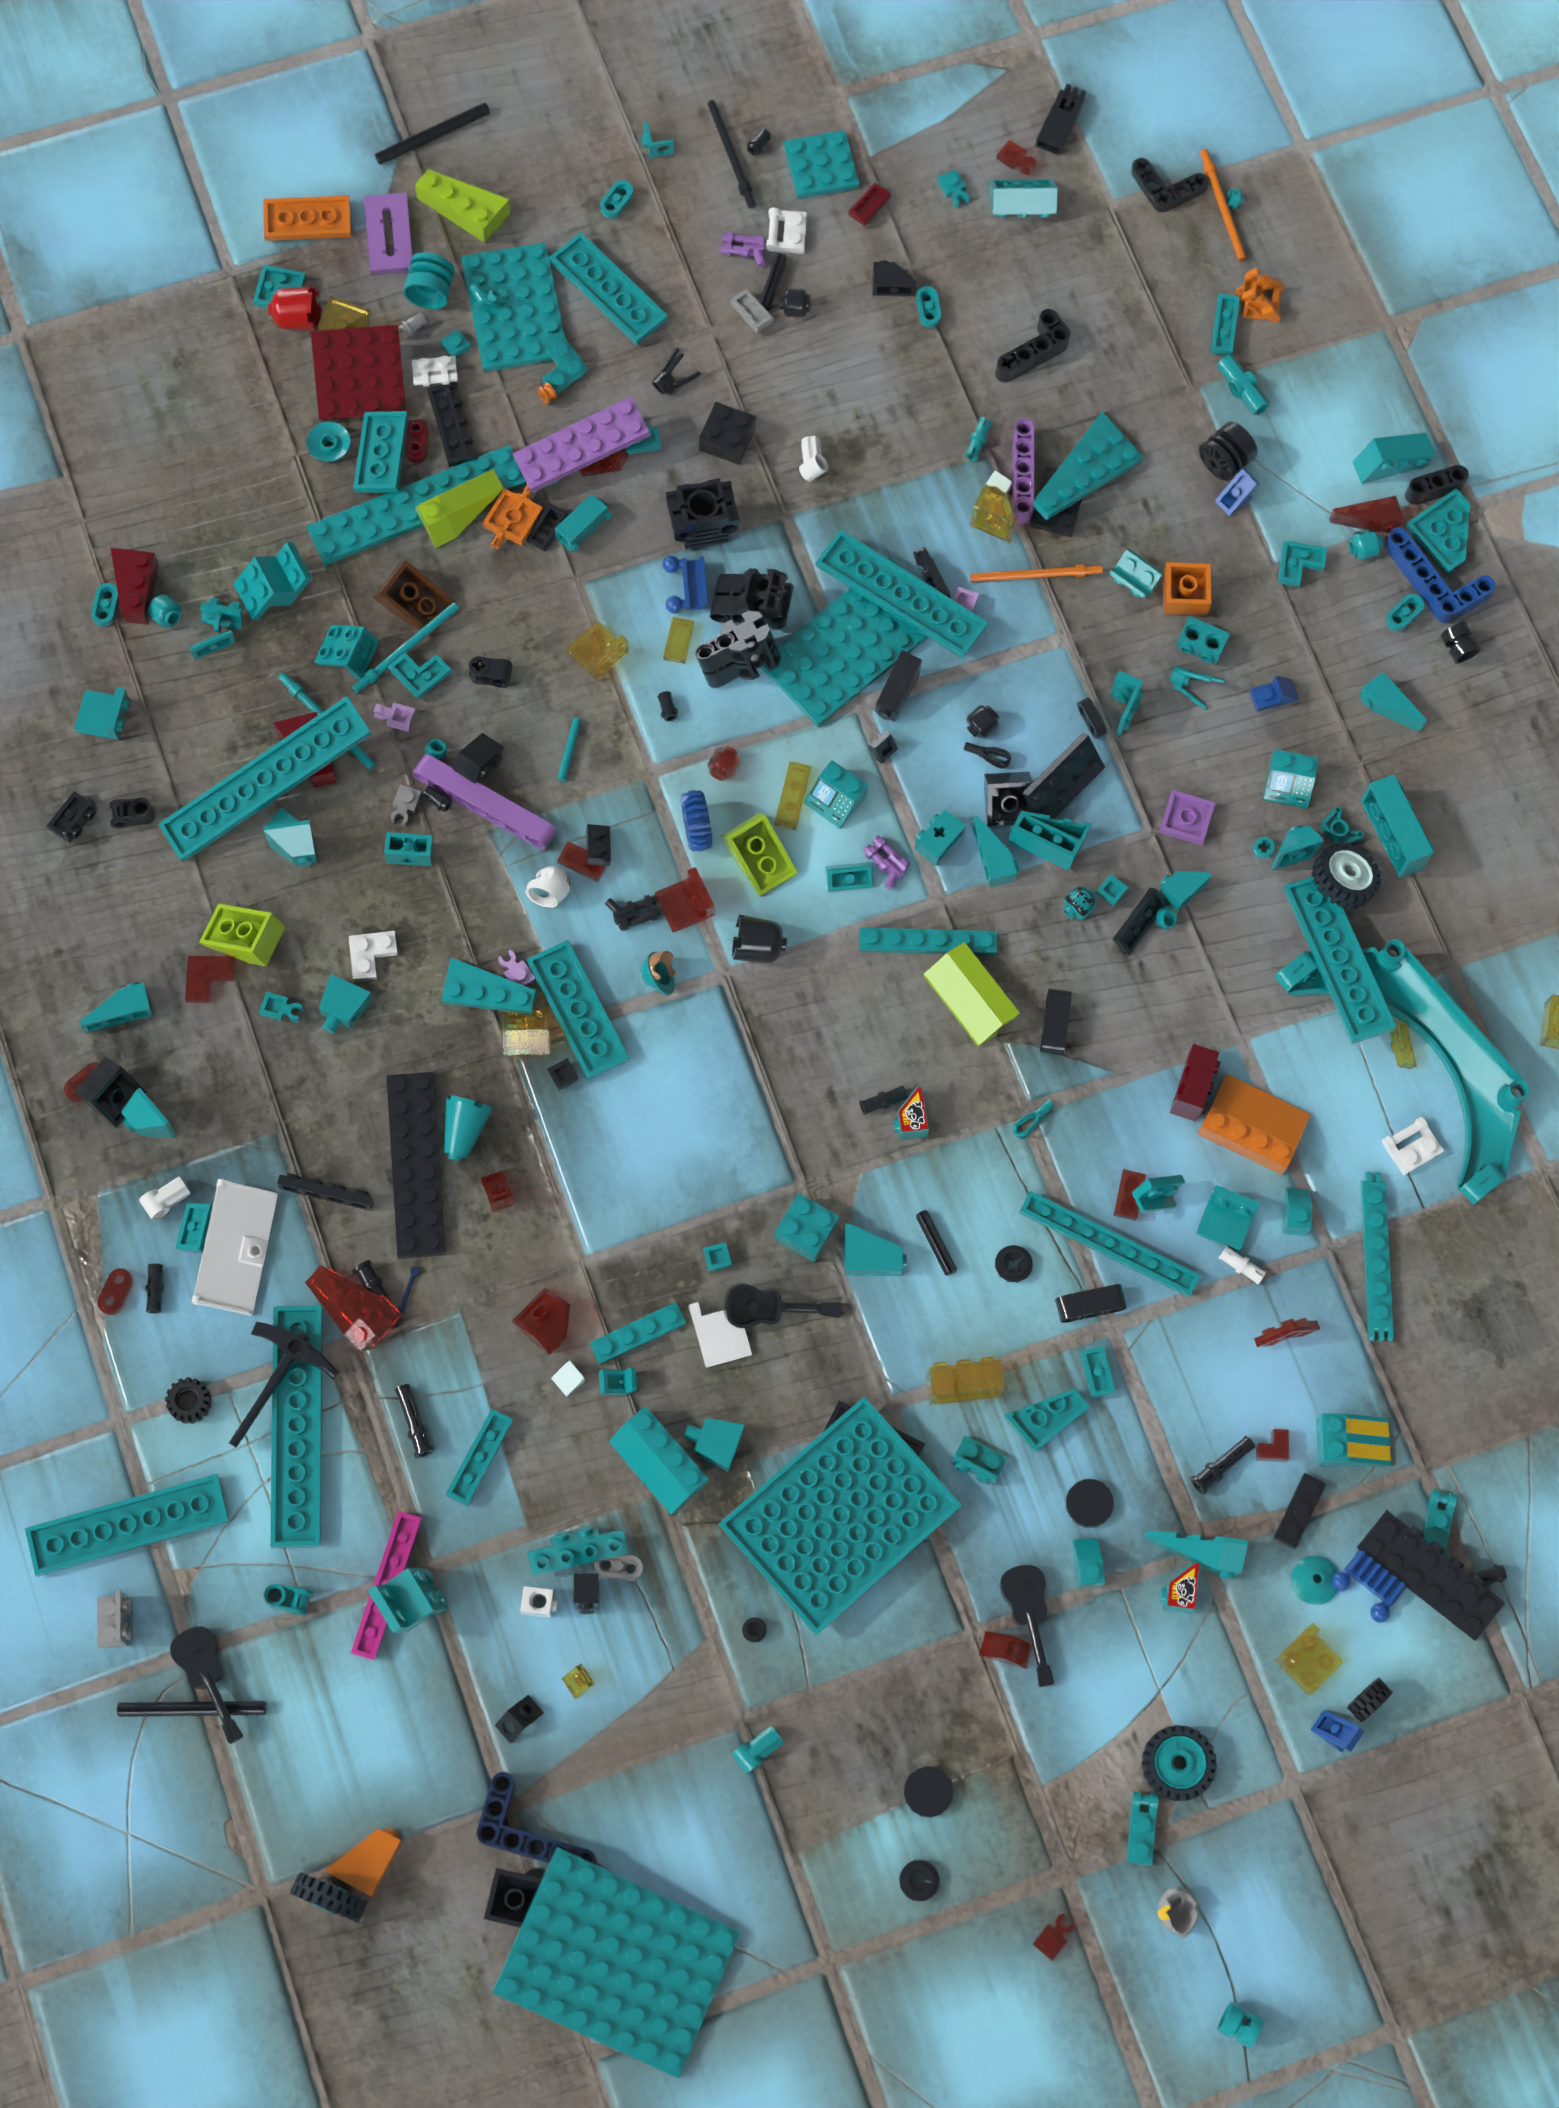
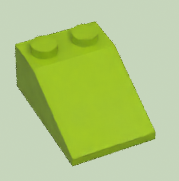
[721,813,798,896]
[199,903,285,966]

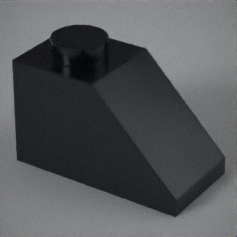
[872,260,916,297]

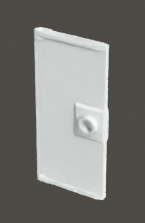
[191,1179,278,1316]

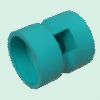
[1217,2001,1264,2049]

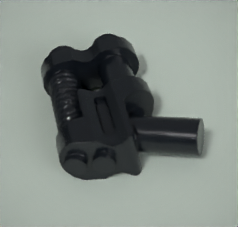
[605,894,662,931]

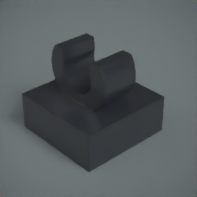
[867,731,898,763]

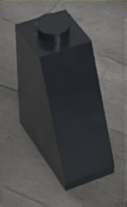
[875,650,922,722]

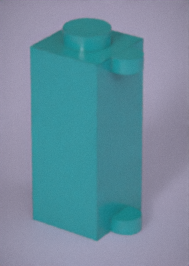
[555,494,613,552]

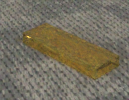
[774,761,812,830]

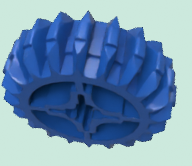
[681,790,713,852]

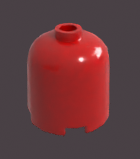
[268,286,322,331]

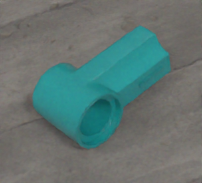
[731,1726,784,1775]

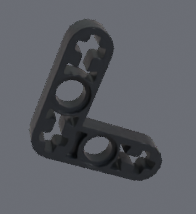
[1131,158,1209,212]

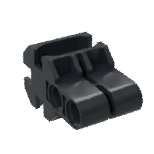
[709,568,794,630]
[695,611,781,688]

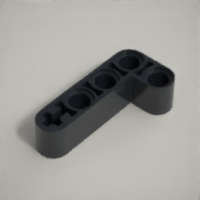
[995,309,1070,383]

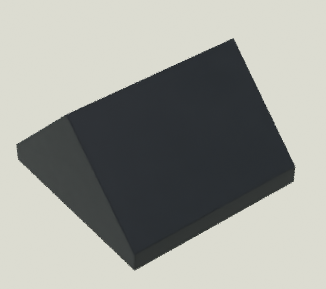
[484,1868,542,1928]

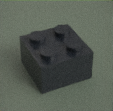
[699,402,756,465]

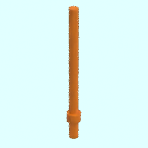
[1200,149,1247,262]
[970,564,1103,582]

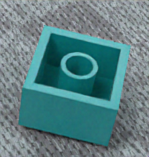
[774,1193,839,1263]

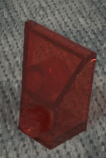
[512,1288,571,1355]

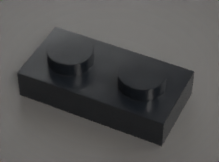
[586,824,611,866]

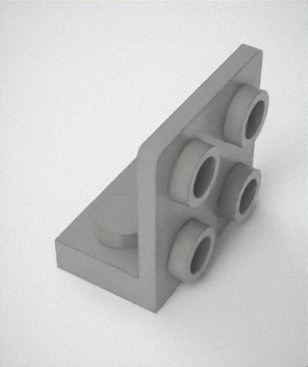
[97,1590,133,1648]

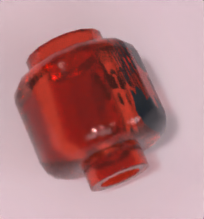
[707,746,741,781]

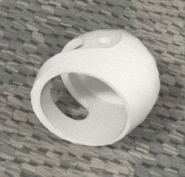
[525,866,570,908]

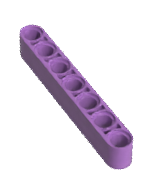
[412,754,557,850]

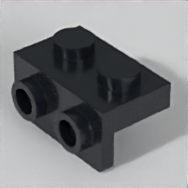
[46,791,98,843]

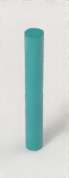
[557,718,582,782]

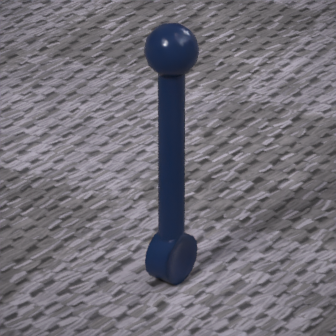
[396,1266,420,1313]

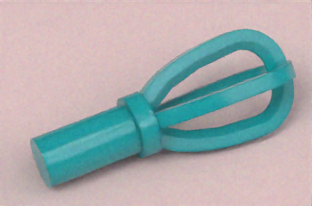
[1012,1100,1054,1139]

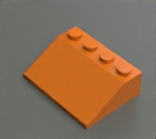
[1198,1074,1311,1175]

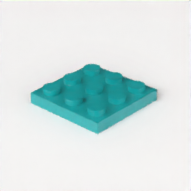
[783,130,859,199]

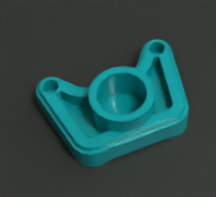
[1320,806,1364,846]

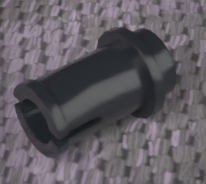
[747,129,771,156]
[657,691,678,722]
[422,786,452,812]
[1475,1564,1507,1585]

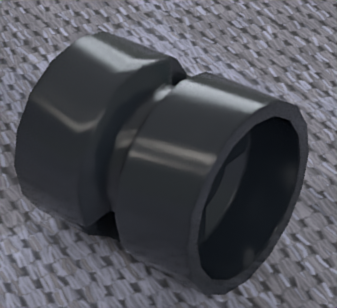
[1440,622,1481,664]

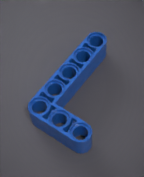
[1385,527,1496,624]

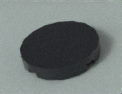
[1065,1479,1114,1528]
[903,1766,954,1818]

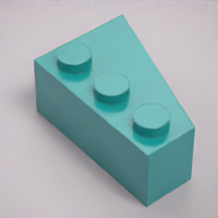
[1008,811,1092,871]

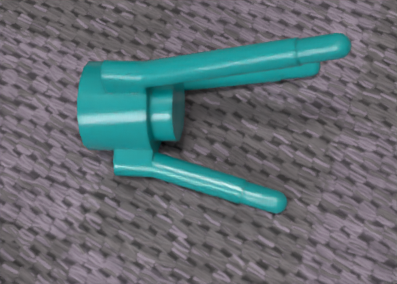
[1169,665,1226,710]

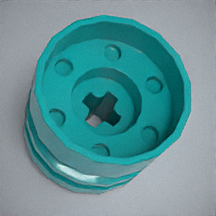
[403,252,455,309]

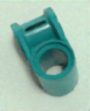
[263,1584,313,1617]

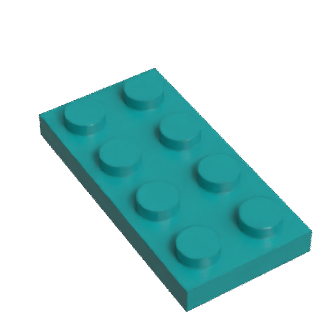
[353,411,409,493]

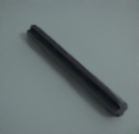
[374,102,490,165]
[116,1701,267,1717]

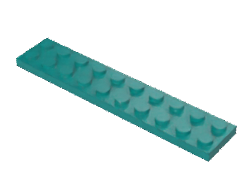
[306,445,527,566]
[158,696,372,862]
[270,1305,322,1548]

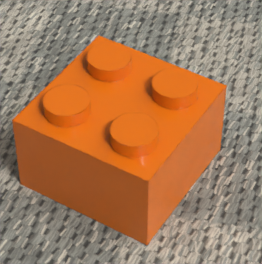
[1163,562,1211,616]

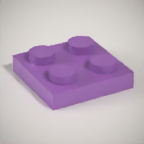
[1159,789,1215,846]

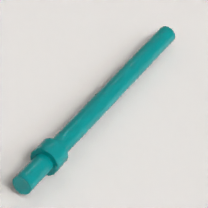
[351,602,459,694]
[278,672,376,770]

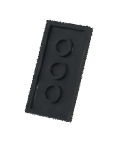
[1022,733,1105,819]

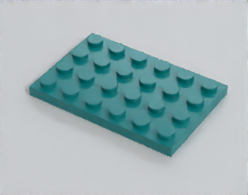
[461,243,565,372]

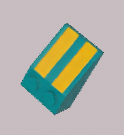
[1316,1414,1391,1467]

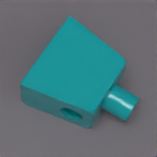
[319,974,373,1034]
[684,1418,744,1472]

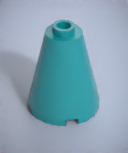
[444,1095,493,1162]

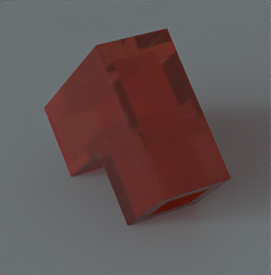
[1256,1429,1289,1462]

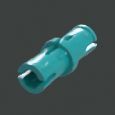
[965,417,992,462]

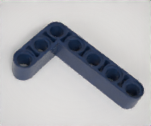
[476,1772,597,1865]

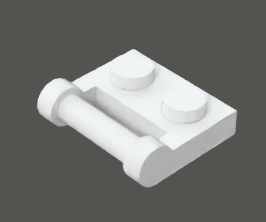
[766,207,807,254]
[1382,1117,1444,1176]

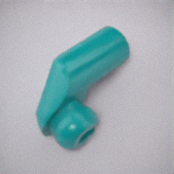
[469,283,500,306]

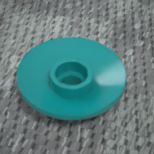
[306,422,351,462]
[1291,1556,1338,1605]

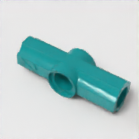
[1216,354,1270,415]

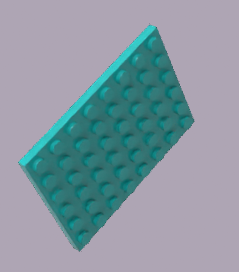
[718,1397,962,1636]
[492,1847,740,2079]

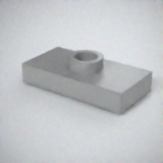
[730,289,774,334]

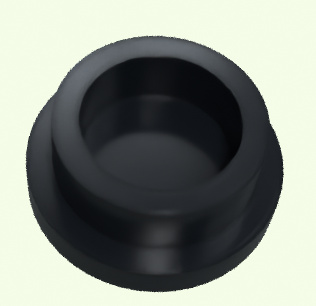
[742,1617,767,1643]

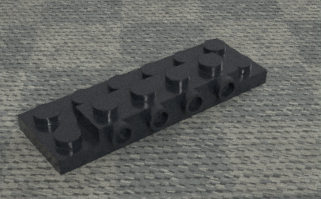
[1357,1509,1505,1641]

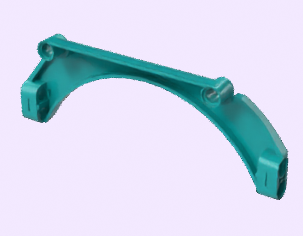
[1274,940,1530,1205]

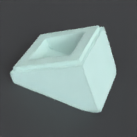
[981,471,1012,505]
[551,1360,585,1397]

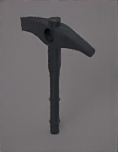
[229,1322,339,1448]

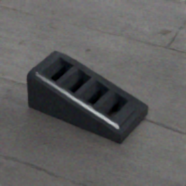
[526,503,568,552]

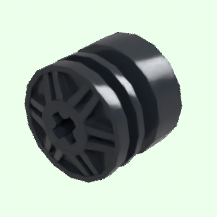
[1199,421,1258,481]

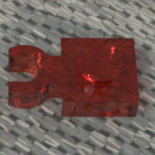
[996,140,1036,175]
[1032,1913,1075,1961]

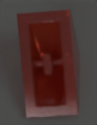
[480,1170,514,1212]
[979,1631,1033,1669]

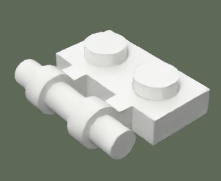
[412,356,458,387]

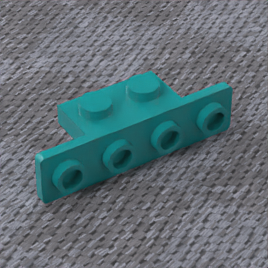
[527,1526,628,1576]

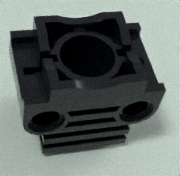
[665,478,740,550]

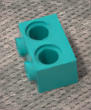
[1176,616,1230,665]

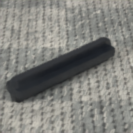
[760,252,787,311]
[916,1210,957,1276]

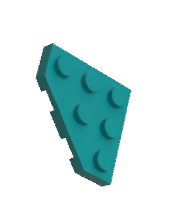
[1405,488,1470,575]

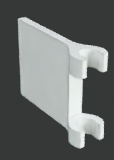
[688,1302,752,1368]

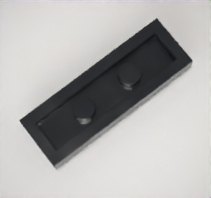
[1112,887,1167,955]
[1273,1473,1326,1549]

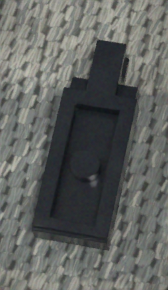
[913,547,951,599]

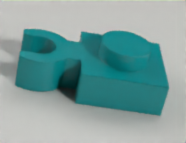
[937,169,969,208]
[259,991,304,1023]

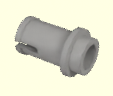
[399,312,427,338]

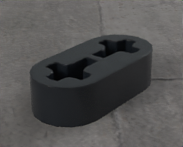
[1077,697,1107,739]

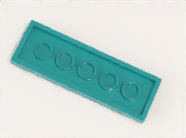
[549,232,668,345]
[527,940,630,1080]

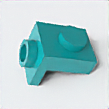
[599,1367,638,1396]

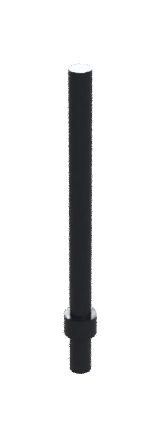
[707,100,756,208]

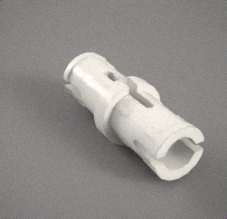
[1218,1246,1266,1284]

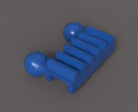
[662,556,708,614]
[1332,1550,1406,1623]

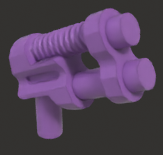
[720,231,766,267]
[863,836,910,890]

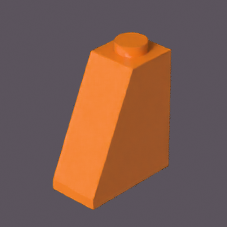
[326,1827,403,1897]

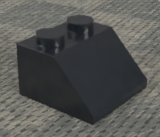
[984,772,1033,826]
[75,1056,147,1128]

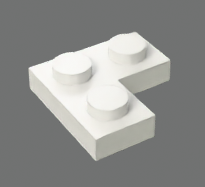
[349,931,398,982]

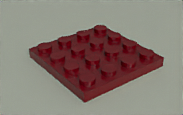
[310,325,407,421]

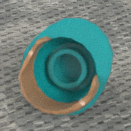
[640,951,676,996]

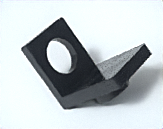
[495,1695,544,1744]

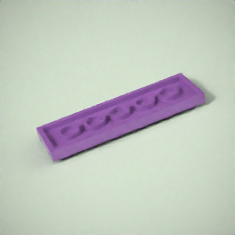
[513,396,651,493]

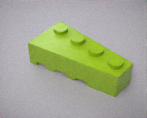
[415,169,511,243]

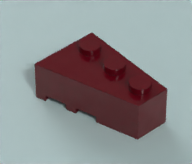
[110,547,159,625]
[273,711,336,788]

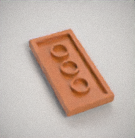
[263,195,351,241]

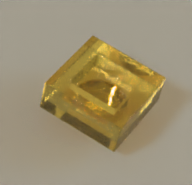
[562,1663,595,1699]

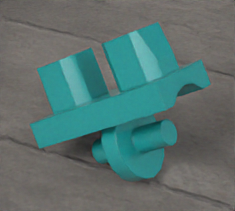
[200,598,243,633]

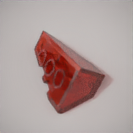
[305,1265,402,1352]

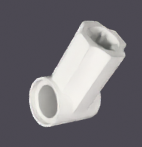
[799,436,829,482]
[139,1177,191,1221]

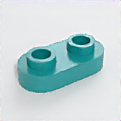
[600,180,633,219]
[916,286,941,328]
[91,583,119,627]
[1386,594,1424,631]

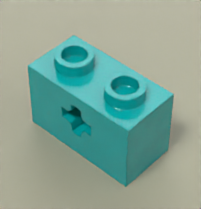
[915,809,966,866]
[384,832,434,867]

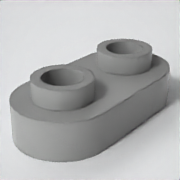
[594,1554,643,1582]

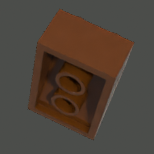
[373,560,457,638]

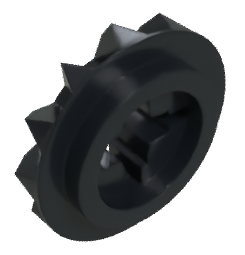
[995,1245,1033,1283]
[899,1860,940,1902]

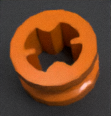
[537,382,557,405]

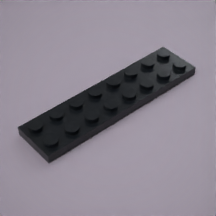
[386,1072,446,1259]

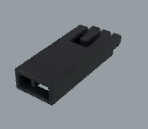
[1035,84,1087,156]

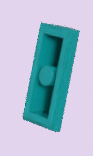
[188,629,236,660]
[825,862,874,892]

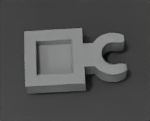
[391,784,422,827]

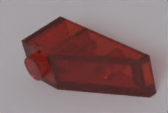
[1329,496,1404,533]

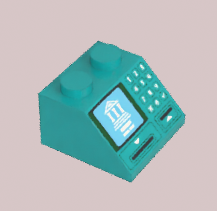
[1263,749,1319,809]
[804,760,868,829]

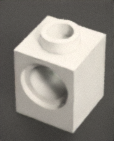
[520,1586,558,1618]

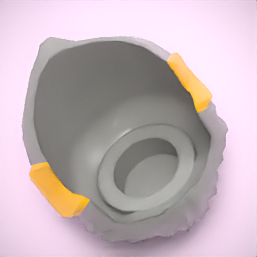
[1157,1886,1199,1938]

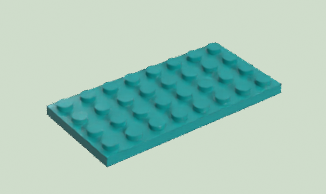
[760,556,928,727]

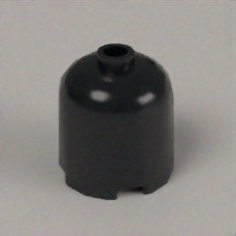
[732,914,787,963]

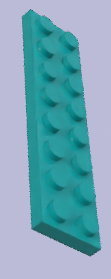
[815,529,988,659]
[1283,877,1396,1044]
[25,1474,230,1577]

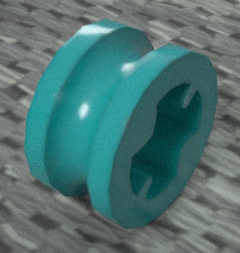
[1252,837,1275,859]

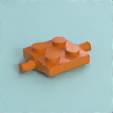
[483,485,543,549]

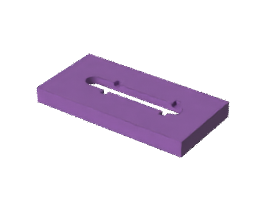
[364,193,413,275]

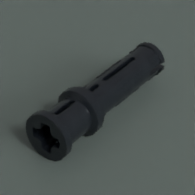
[352,1260,404,1330]
[395,1384,435,1458]
[1190,1436,1256,1495]

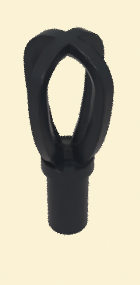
[963,742,1011,769]

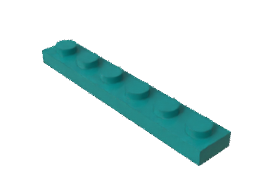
[859,927,997,956]

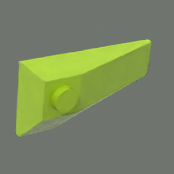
[415,469,504,548]

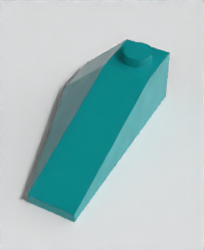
[1143,1530,1248,1580]

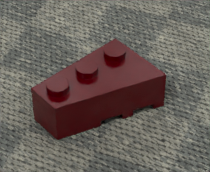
[1169,1044,1221,1122]

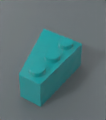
[1352,432,1436,484]

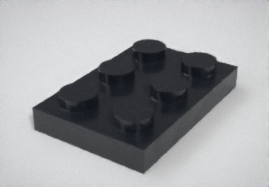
[1029,466,1082,538]

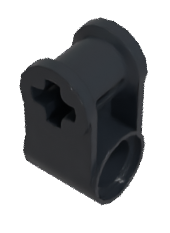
[469,656,513,688]
[109,797,155,828]

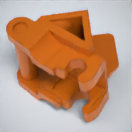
[1235,268,1284,322]

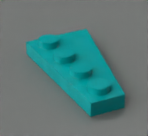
[441,958,537,1015]

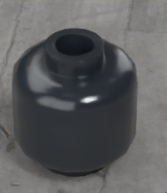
[779,289,811,317]
[966,705,1000,738]

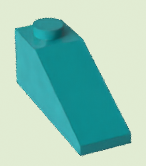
[1359,672,1428,732]
[971,816,1019,887]
[80,982,153,1033]

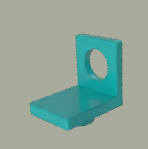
[641,121,674,158]

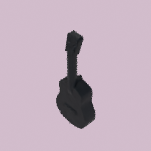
[724,1283,841,1328]
[999,1565,1054,1688]
[170,1626,244,1744]

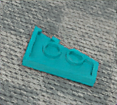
[1003,1388,1090,1453]

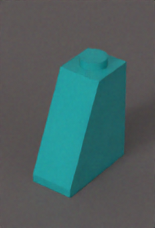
[844,1224,907,1276]

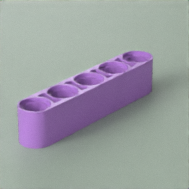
[1012,418,1034,524]

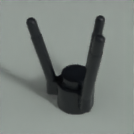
[652,348,701,394]

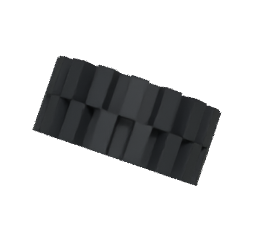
[165,1377,212,1424]
[1347,1678,1393,1723]

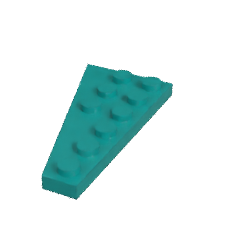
[1032,412,1144,520]

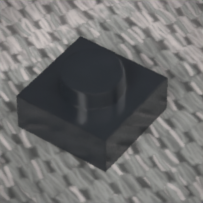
[547,1058,579,1091]

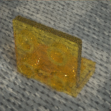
[566,622,629,680]
[1274,1623,1343,1696]

